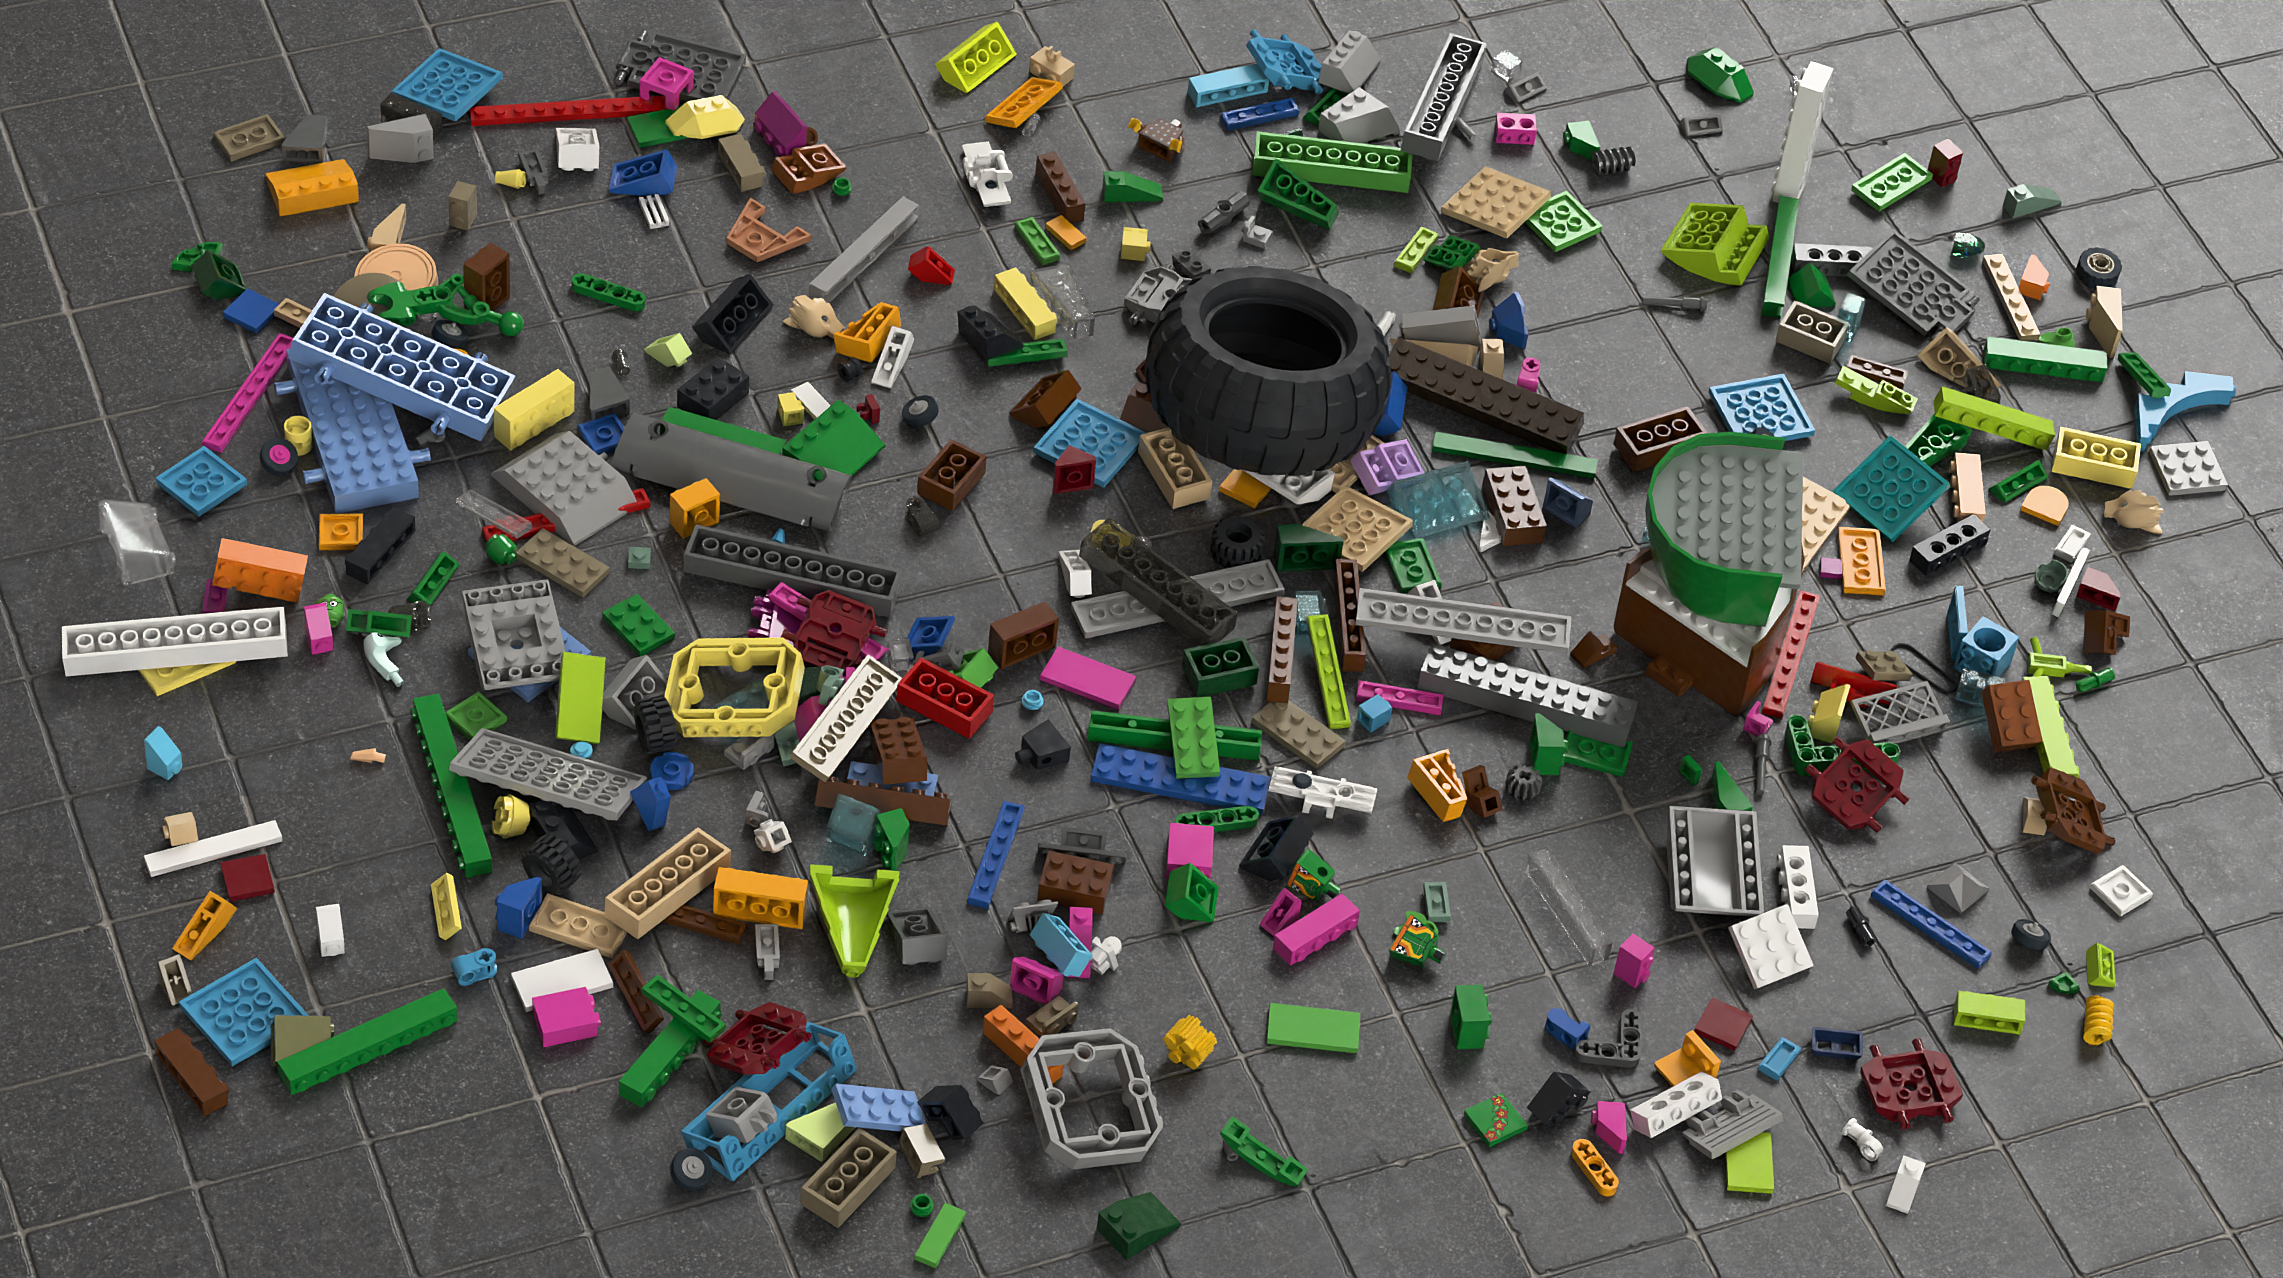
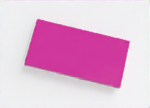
[1040,647,1136,710]

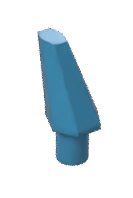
[771,528,785,544]

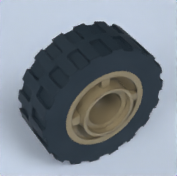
[2076,247,2122,288]

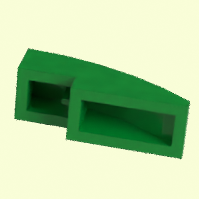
[346,609,412,637]

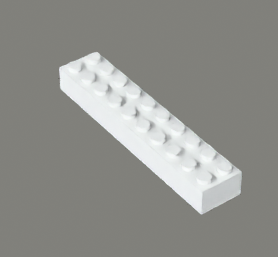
[62,607,288,676]

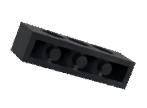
[1909,514,1991,576]

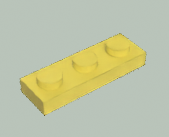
[431,873,462,940]

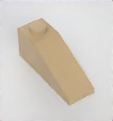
[367,204,406,251]

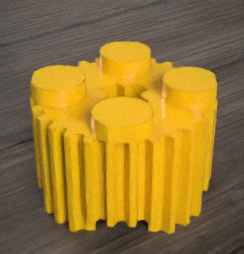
[1163,1015,1217,1070]

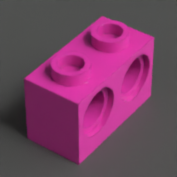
[1494,113,1537,145]

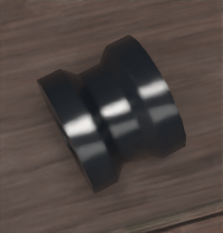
[837,357,863,382]

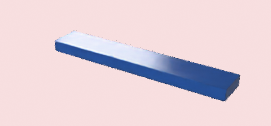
[967,801,1025,909]
[1871,879,1992,969]

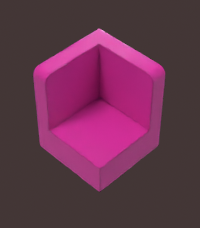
[1743,701,1773,736]

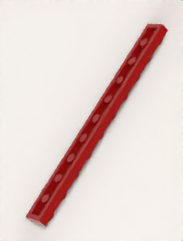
[470,96,668,126]

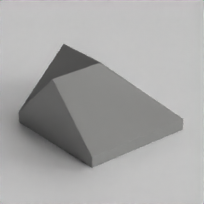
[1927,863,1989,914]

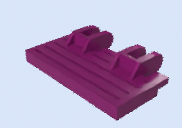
[747,589,809,647]

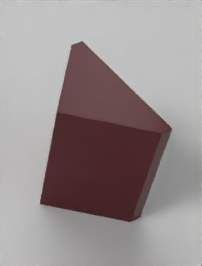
[1052,445,1096,495]

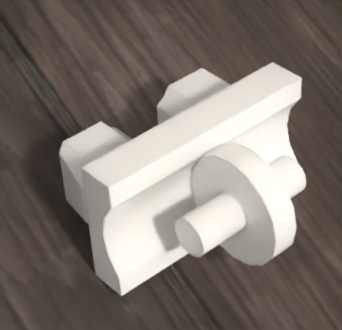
[1090,936,1122,975]

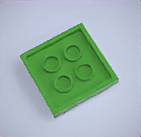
[1525,191,1603,252]

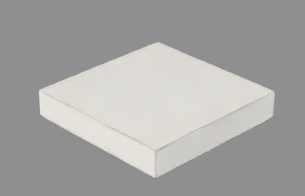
[2090,865,2153,917]

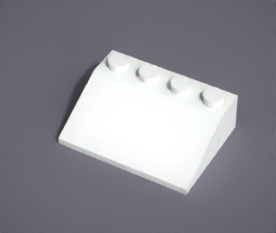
[1243,469,1335,504]

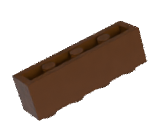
[1035,151,1086,223]
[154,1028,230,1116]

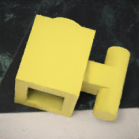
[1121,227,1151,261]

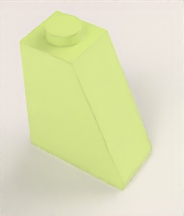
[785,1102,856,1163]

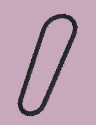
[1891,643,1958,693]

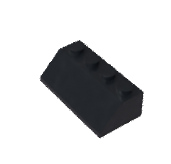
[692,274,774,354]

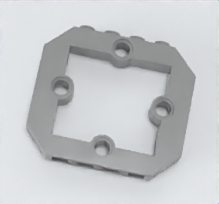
[1020,1028,1163,1170]

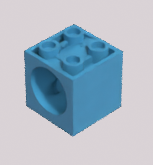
[1954,616,2019,687]

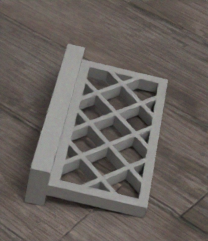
[1850,681,1950,744]

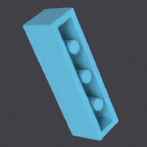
[1188,64,1269,107]

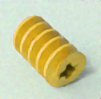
[2083,995,2114,1045]

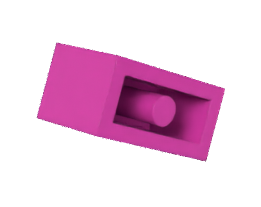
[1613,934,1655,988]

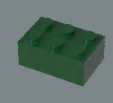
[1182,637,1259,697]

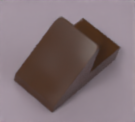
[1570,631,1617,668]

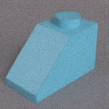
[144,726,182,780]

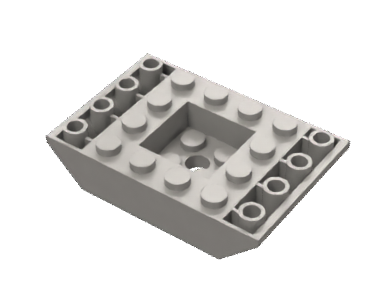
[462,579,566,690]

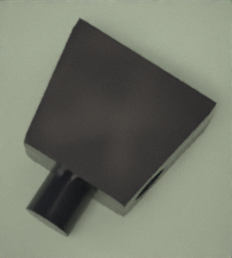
[1015,719,1071,770]

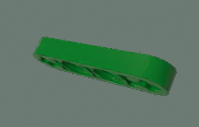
[572,273,646,312]
[1175,806,1259,832]

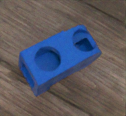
[1545,1008,1590,1050]

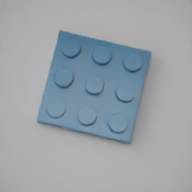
[155,446,247,517]

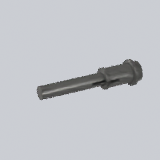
[1642,296,1707,312]
[1755,734,1772,795]

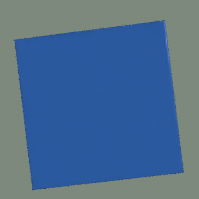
[223,288,279,334]
[577,413,624,455]

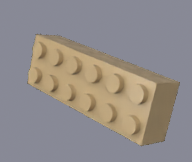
[605,828,731,939]

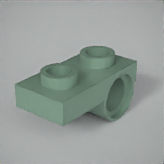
[816,665,845,706]
[774,721,800,767]

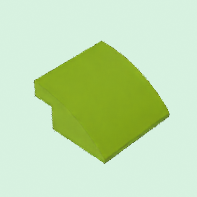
[1661,203,1770,286]

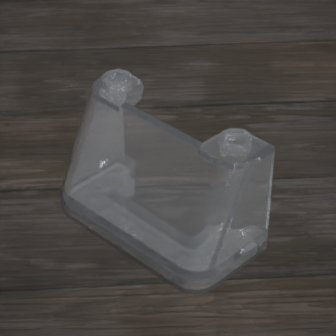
[97,499,176,586]

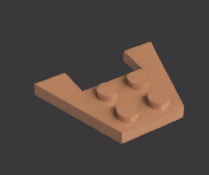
[726,198,812,262]

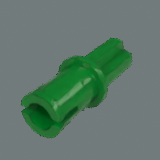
[2075,667,2115,692]

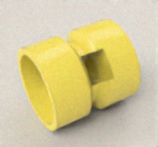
[284,416,313,456]

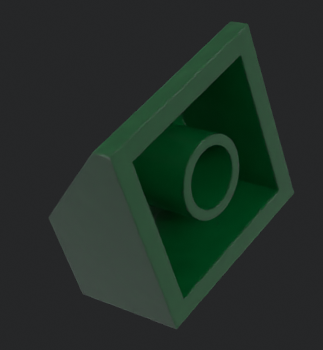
[192,250,247,300]

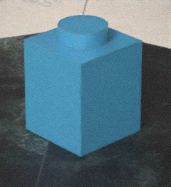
[1356,694,1392,733]

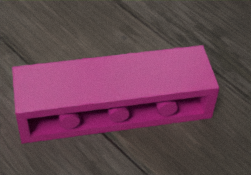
[1273,894,1360,966]

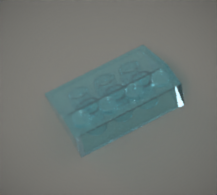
[1387,461,1490,539]

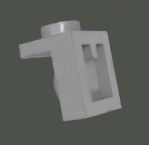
[1241,216,1273,249]
[745,791,769,828]

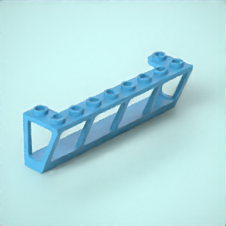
[681,1021,857,1181]

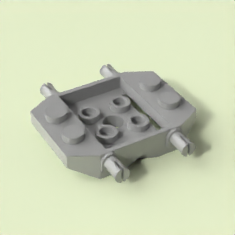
[1124,264,1192,325]

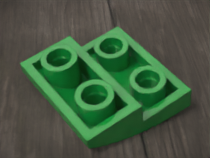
[1423,235,1481,270]

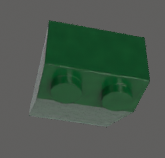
[1273,524,1344,572]
[1097,1192,1181,1260]

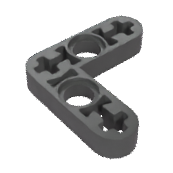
[1574,1009,1642,1068]

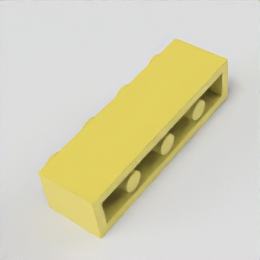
[994,267,1057,340]

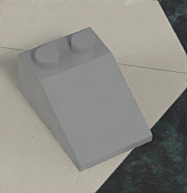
[367,114,434,163]

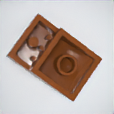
[771,143,846,194]

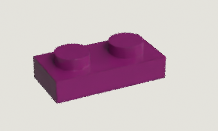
[202,579,229,614]

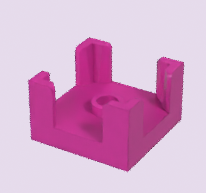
[640,57,694,111]

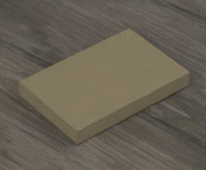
[213,114,285,162]

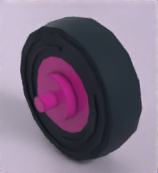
[260,438,298,476]

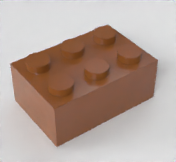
[1981,680,2043,753]

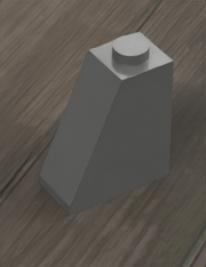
[282,115,328,163]
[590,366,630,421]

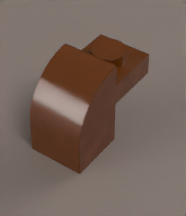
[1462,765,1502,818]

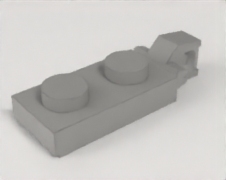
[755,924,780,980]

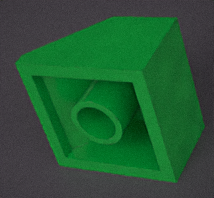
[1529,713,1568,775]
[1165,863,1219,923]

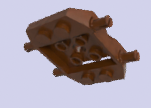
[2031,767,2116,854]

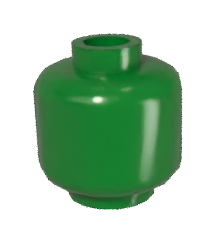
[485,534,517,566]

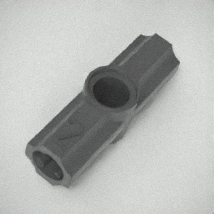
[1198,191,1250,234]

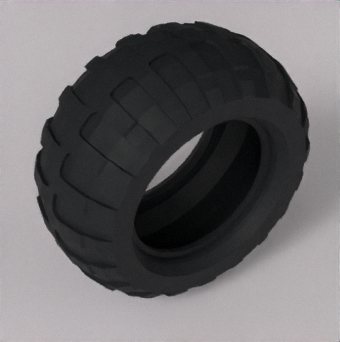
[1145,266,1392,476]

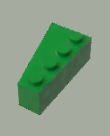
[1258,158,1339,230]
[1905,413,1973,467]

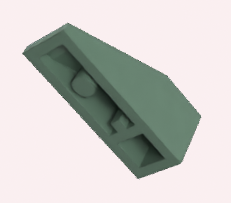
[2003,184,2062,218]

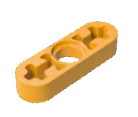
[1571,1139,1619,1196]

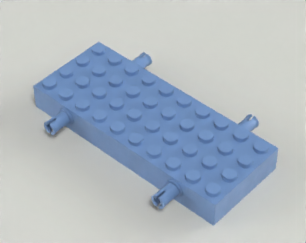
[288,293,515,441]
[274,349,431,514]

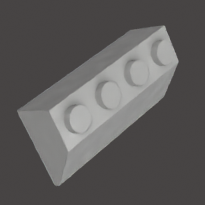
[1318,30,1381,94]

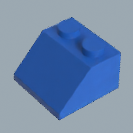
[495,877,542,939]

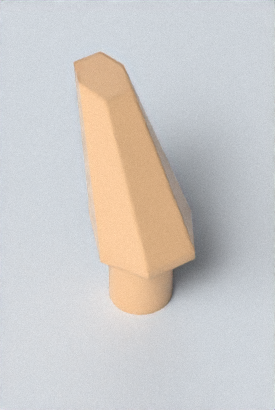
[350,748,386,763]

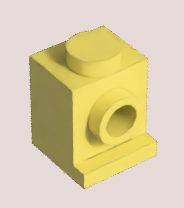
[777,392,804,426]

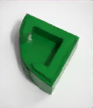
[2048,972,2080,994]

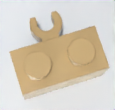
[1029,46,1075,86]

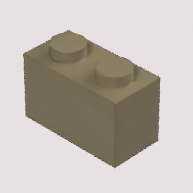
[449,181,477,231]

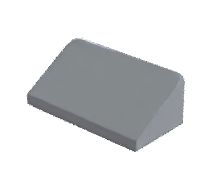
[1504,72,1547,103]
[1680,113,1723,137]

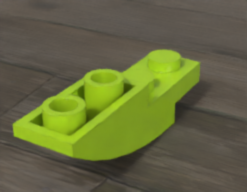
[1834,366,1918,414]

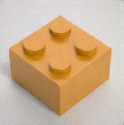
[670,478,720,539]

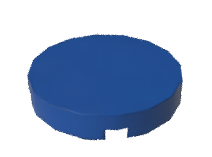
[650,752,694,790]

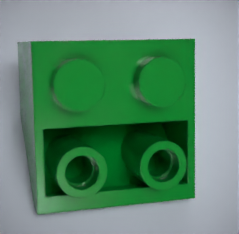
[873,808,910,871]

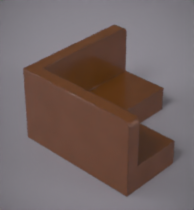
[2083,610,2130,655]

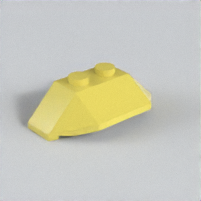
[666,95,745,139]

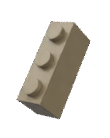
[718,133,766,192]

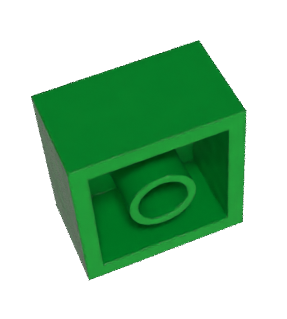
[1450,984,1492,1049]

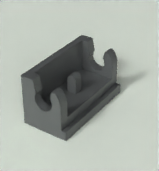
[912,642,964,671]

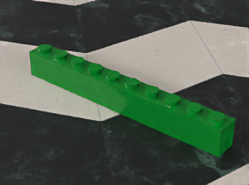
[410,693,492,878]

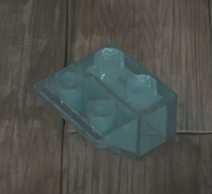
[826,794,880,856]

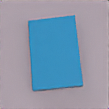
[1947,586,1968,661]

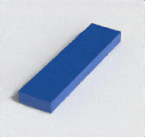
[1220,98,1299,131]

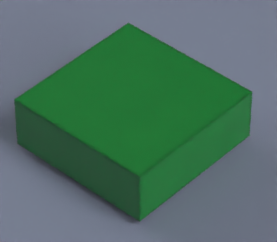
[1680,755,1702,786]

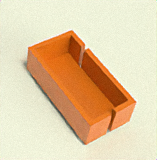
[212,538,308,603]

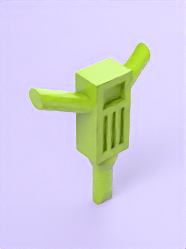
[2028,637,2092,677]

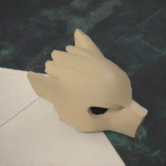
[1462,248,1519,292]
[783,295,845,339]
[2104,490,2163,534]

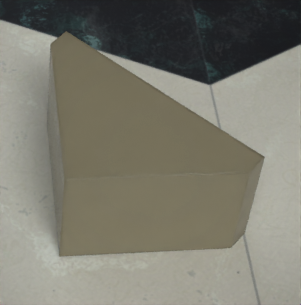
[157,954,193,1005]

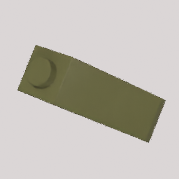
[270,1015,334,1066]

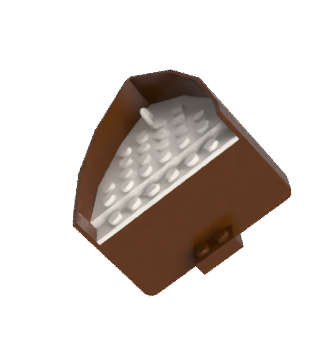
[1613,546,1805,715]

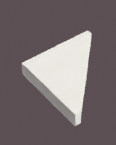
[1479,510,1501,552]

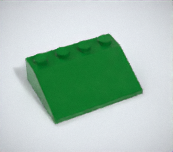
[782,400,885,485]

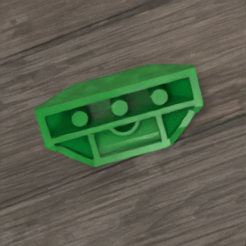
[1687,47,1754,103]

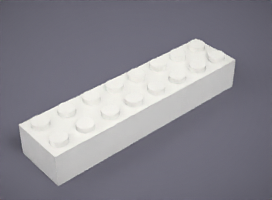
[1771,61,1833,203]

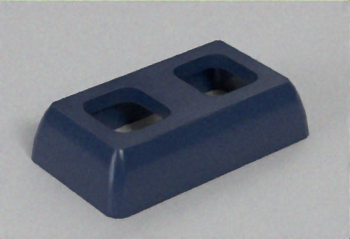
[1812,1027,1863,1060]

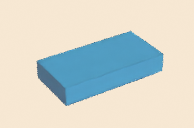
[1758,1037,1801,1081]

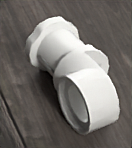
[1842,1118,1883,1161]

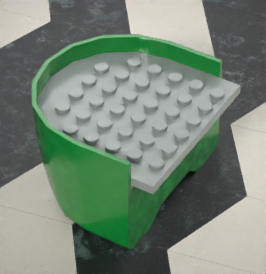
[1645,432,1803,627]

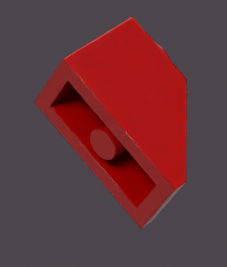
[908,246,955,285]

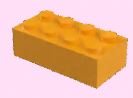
[713,867,808,929]

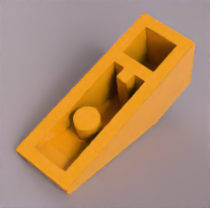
[172,891,237,960]

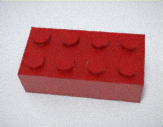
[896,658,994,739]

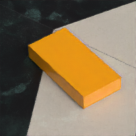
[1045,215,1087,250]

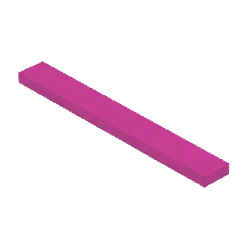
[202,333,294,453]

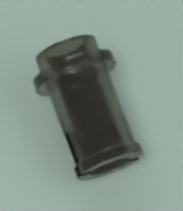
[611,349,630,376]

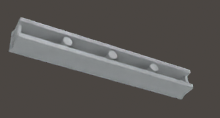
[809,196,919,303]

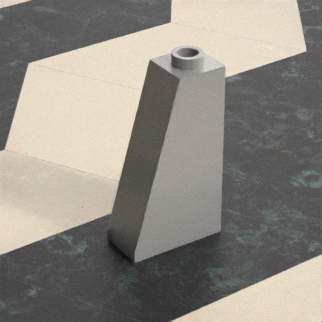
[1399,306,1481,348]

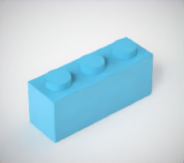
[1030,913,1093,977]

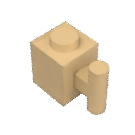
[162,812,198,846]

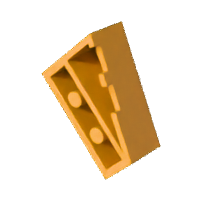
[833,302,901,363]
[1407,749,1467,822]

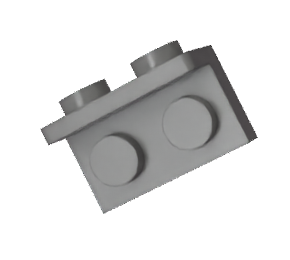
[724,734,774,770]

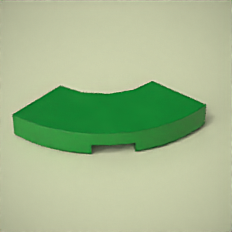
[171,242,223,272]

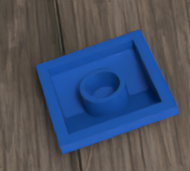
[902,616,955,657]

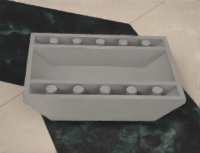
[491,431,637,546]
[1666,806,1764,917]

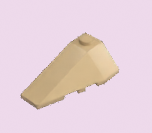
[1917,327,2001,399]
[1390,339,1478,367]

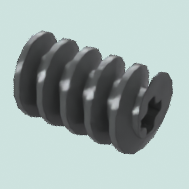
[1592,146,1636,175]

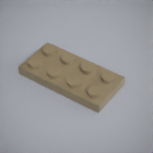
[516,528,610,598]
[1251,700,1346,769]

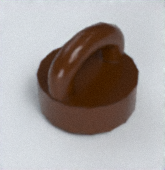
[806,127,818,146]

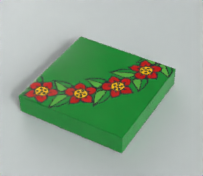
[1463,1093,1528,1147]

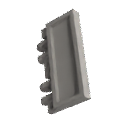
[1682,1089,1783,1159]

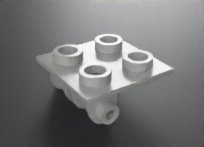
[1007,900,1058,933]

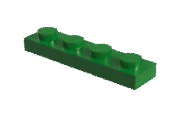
[985,339,1068,367]
[2117,352,2171,398]
[642,974,726,1043]

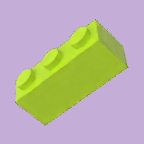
[1954,991,2025,1035]

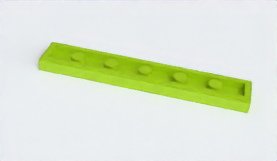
[1306,614,1351,729]

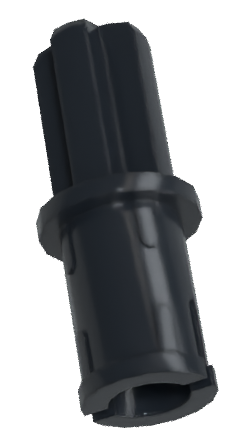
[1846,907,1876,948]

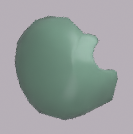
[2034,560,2068,593]

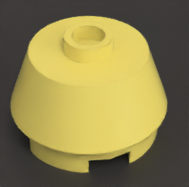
[492,794,530,839]

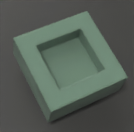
[628,547,651,569]

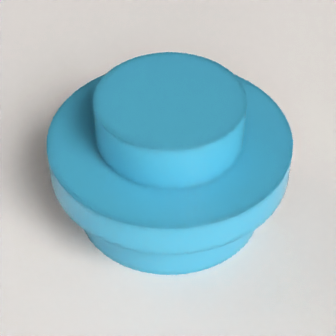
[1022,690,1043,710]
[570,741,593,759]

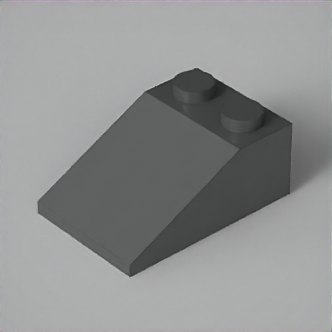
[886,907,947,965]

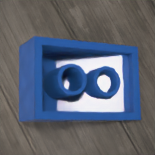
[608,149,677,197]

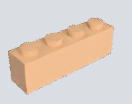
[1949,453,1985,523]

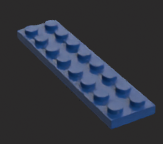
[1091,743,1271,815]

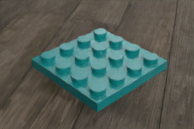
[1833,435,1950,543]

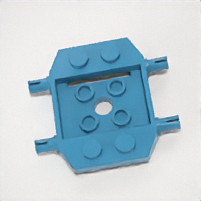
[1246,29,1323,94]

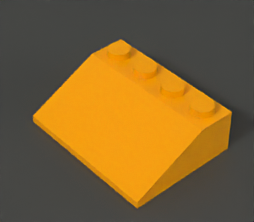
[265,159,359,216]

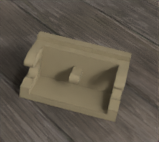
[898,1124,945,1178]

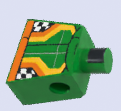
[1287,849,1341,901]
[1389,914,1446,967]

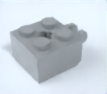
[705,1086,777,1143]

